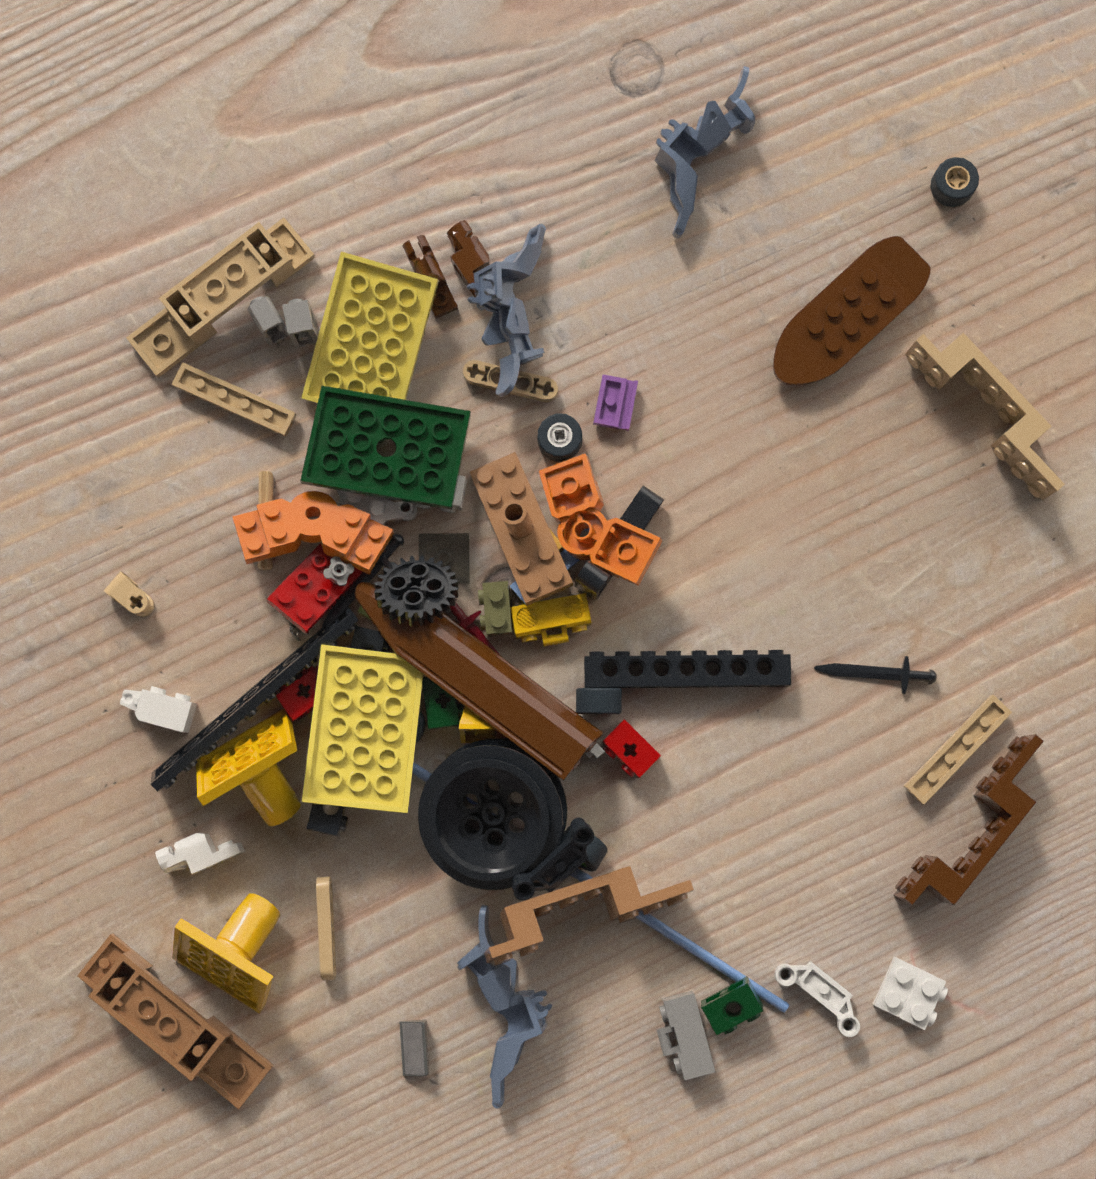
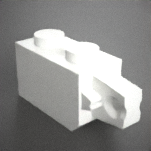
[120,686,197,733]

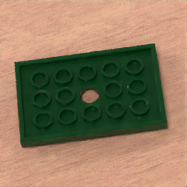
[300,386,471,510]

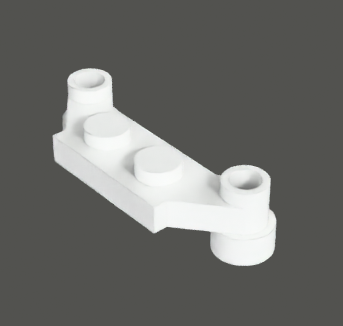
[337,490,418,525]
[774,961,860,1037]

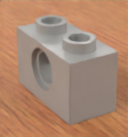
[282,299,318,348]

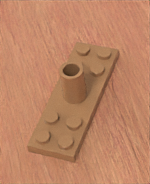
[469,452,574,606]

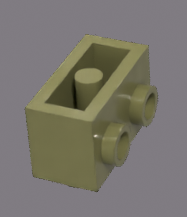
[478,581,513,637]

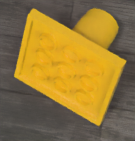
[196,709,301,826]
[172,893,281,1014]

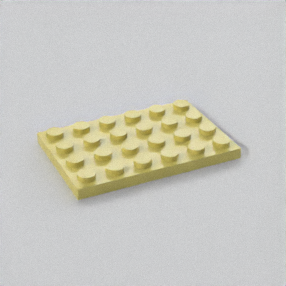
[302,252,439,403]
[302,645,423,814]

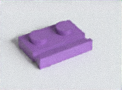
[593,375,638,431]

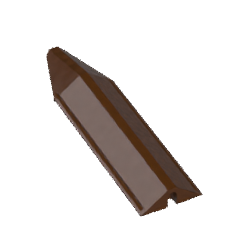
[355,582,603,781]

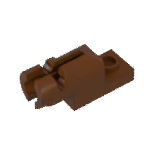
[447,220,490,298]
[402,235,458,319]

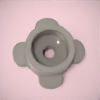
[323,557,354,586]

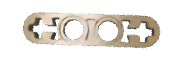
[463,360,558,402]
[316,876,336,981]

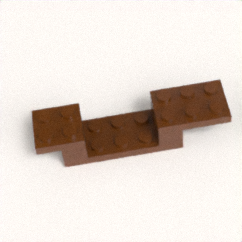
[894,734,1044,905]

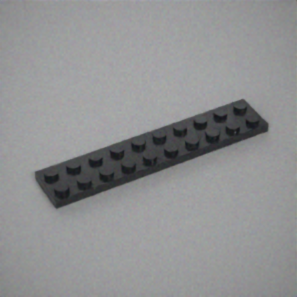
[150,607,359,792]

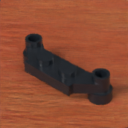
[512,818,594,901]

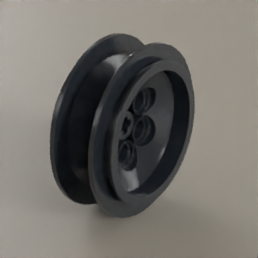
[418,739,568,890]

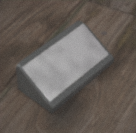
[399,1019,429,1076]

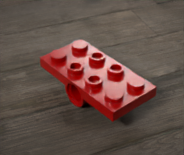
[267,543,363,634]

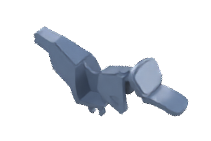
[654,66,755,238]
[467,224,546,397]
[457,905,552,1109]

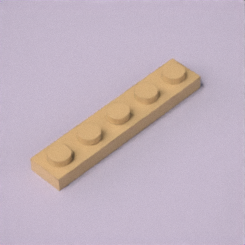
[172,362,297,437]
[903,695,1012,805]

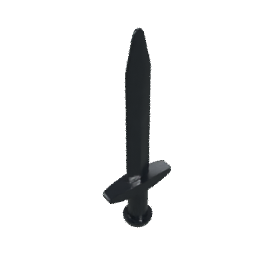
[322,534,404,628]
[814,656,937,694]

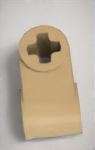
[104,571,154,617]

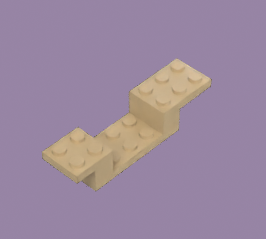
[126,217,316,378]
[906,333,1065,500]

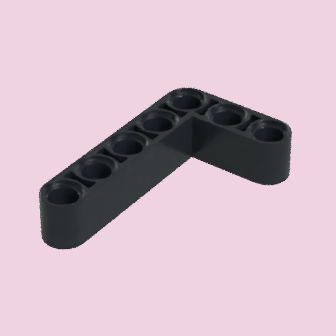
[574,485,664,601]

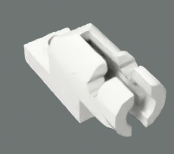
[155,833,245,874]

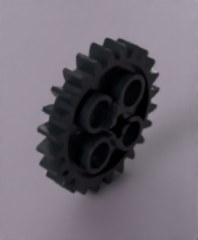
[374,555,459,626]

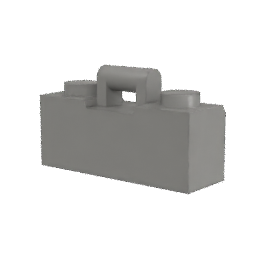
[656,990,715,1080]

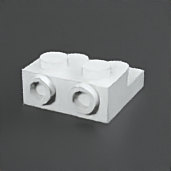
[873,957,948,1030]

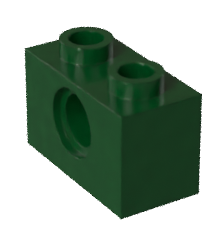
[701,976,763,1035]

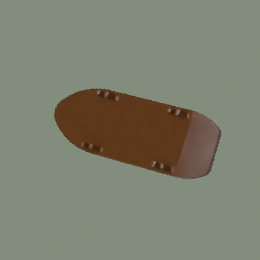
[773,236,931,385]

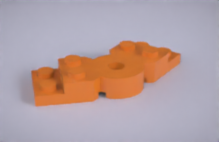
[539,453,662,586]
[232,491,393,574]

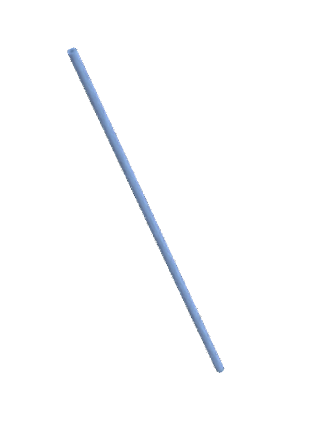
[412,762,789,1013]

